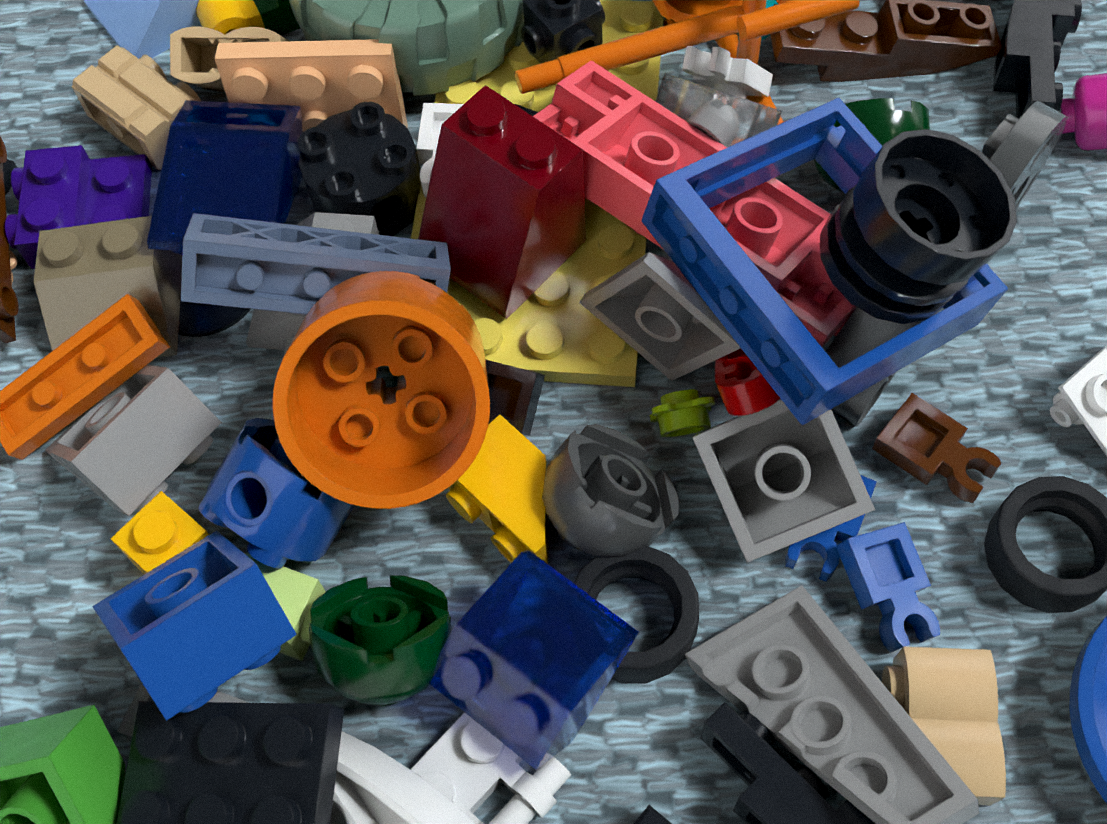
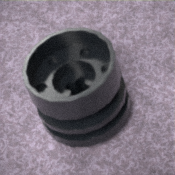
[820,129,1017,324]

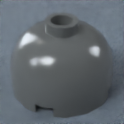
[542,424,679,557]

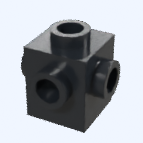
[521,0,605,64]

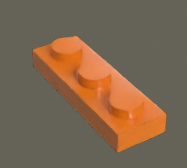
[0,294,170,460]

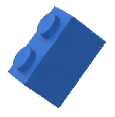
[92,530,297,721]

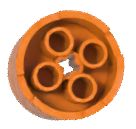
[272,271,490,509]

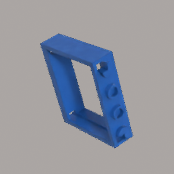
[641,98,1008,426]

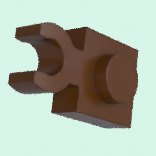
[872,393,1002,503]

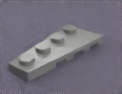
[685,585,979,824]

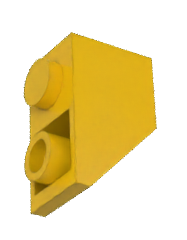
[446,415,549,575]

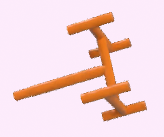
[515,0,860,147]

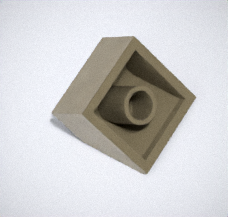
[33,215,183,358]

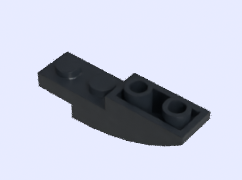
[993,0,1082,119]
[701,702,876,824]

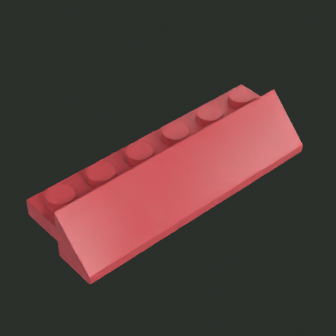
[533,61,856,347]

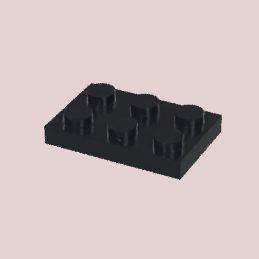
[117,701,344,824]

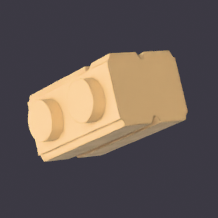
[71,45,207,170]

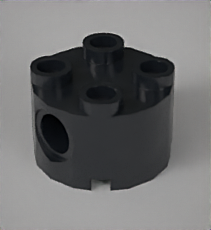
[298,102,421,236]

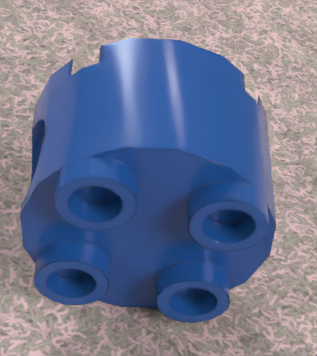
[198,418,355,568]

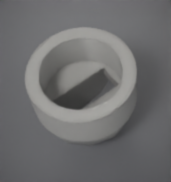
[687,99,739,148]

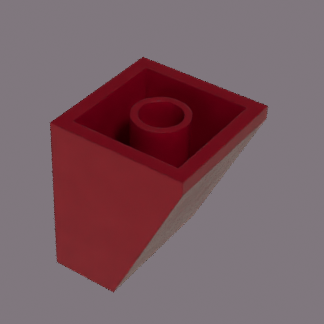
[418,85,586,319]

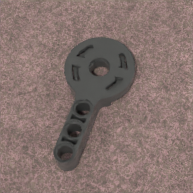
[825,101,1068,427]

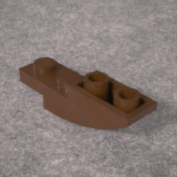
[770,0,1002,82]

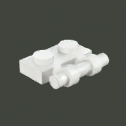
[410,693,571,824]

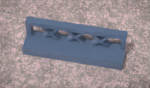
[181,213,451,314]

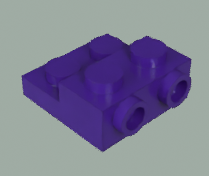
[5,145,152,269]

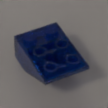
[147,100,303,255]

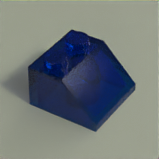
[429,549,639,770]

